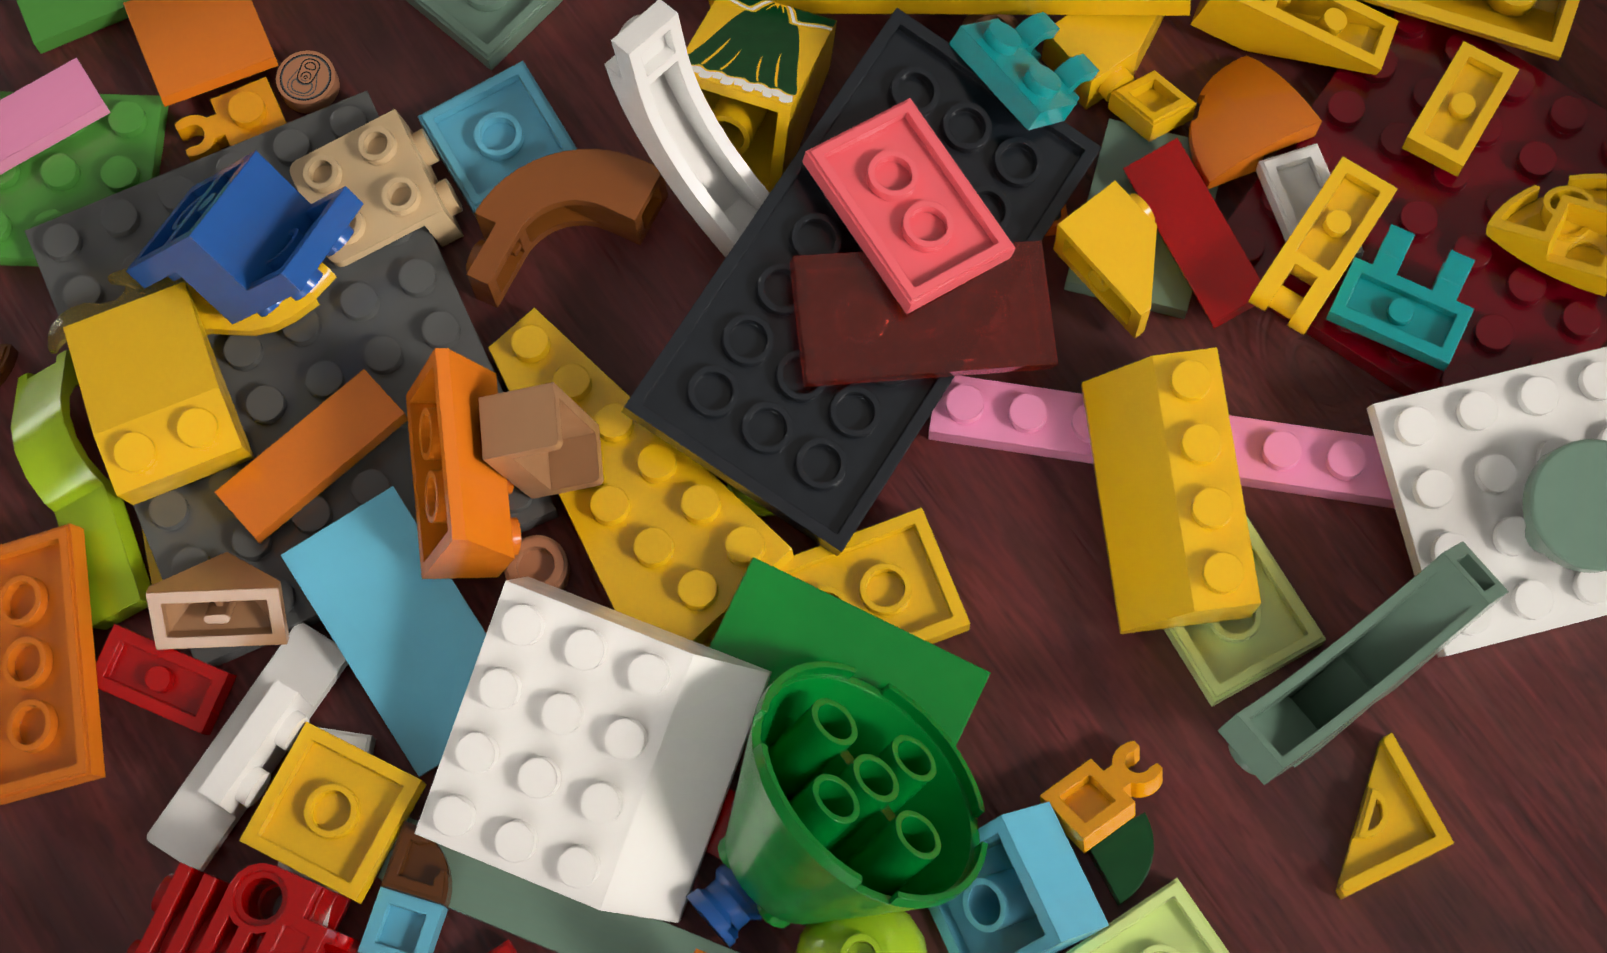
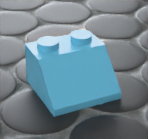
[928,801,1109,953]

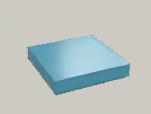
[418,61,577,217]

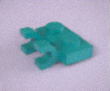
[949,12,1099,130]
[1326,224,1475,371]

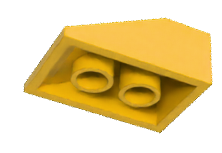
[63,281,255,505]

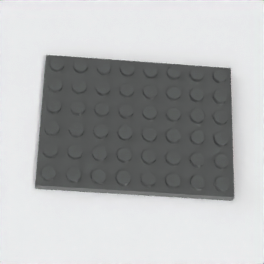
[25,91,559,667]

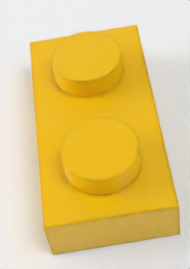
[1402,41,1520,177]

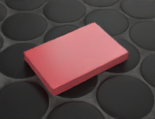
[802,98,1016,315]

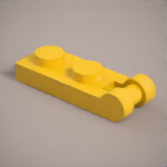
[1248,157,1398,335]

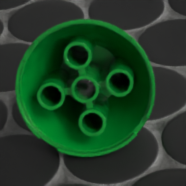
[718,661,988,928]

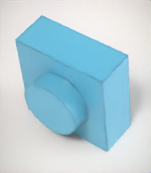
[358,887,448,953]

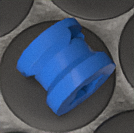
[686,863,762,948]

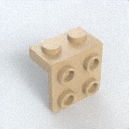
[290,109,464,267]

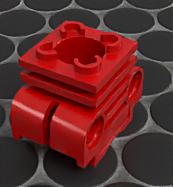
[126,862,361,953]

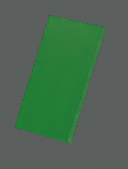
[709,557,991,746]

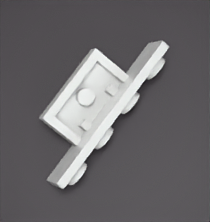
[147,623,348,871]

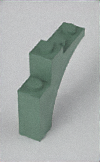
[1218,541,1509,785]

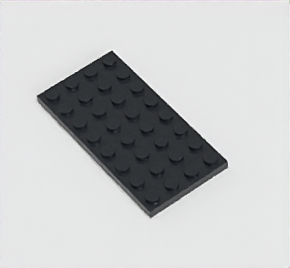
[622,8,1102,556]

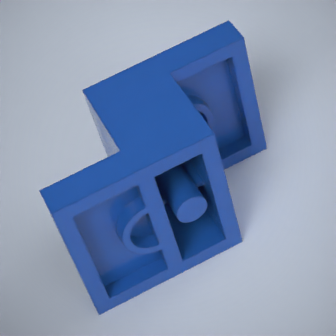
[126,150,364,325]

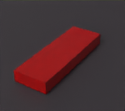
[1123,137,1261,329]

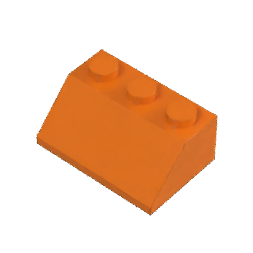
[406,348,521,579]

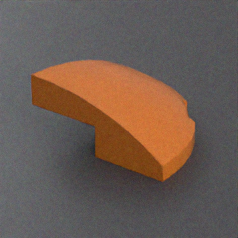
[1188,55,1322,189]

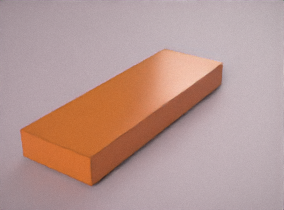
[214,369,408,544]

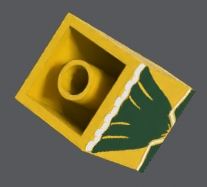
[686,0,837,193]

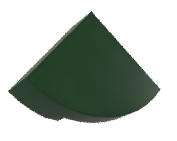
[1087,812,1154,906]

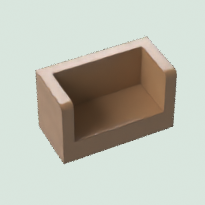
[479,382,604,499]

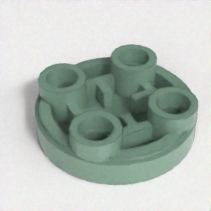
[1522,439,1607,573]

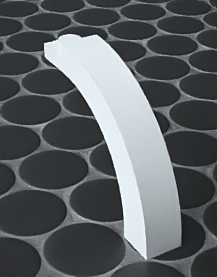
[605,0,770,257]

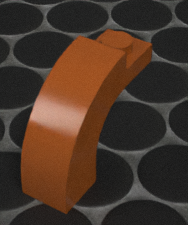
[466,149,668,308]

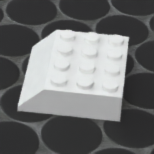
[414,577,772,923]

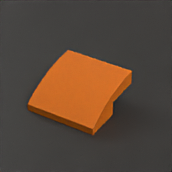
[123,0,279,107]

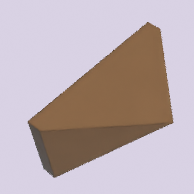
[146,552,289,650]

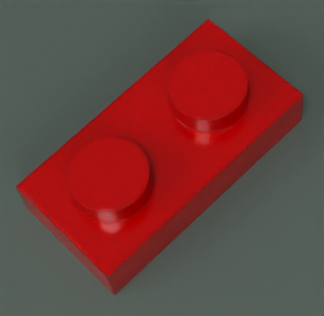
[96,624,237,736]

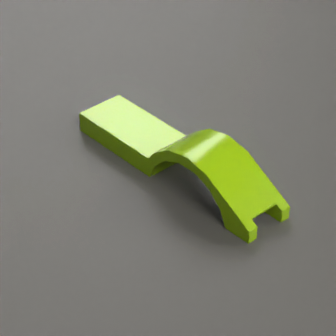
[11,350,151,630]

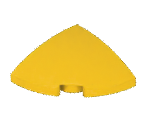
[1486,173,1607,297]

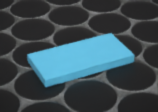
[281,486,486,777]

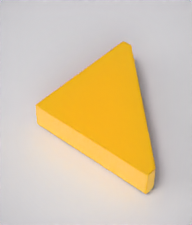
[1336,733,1454,900]

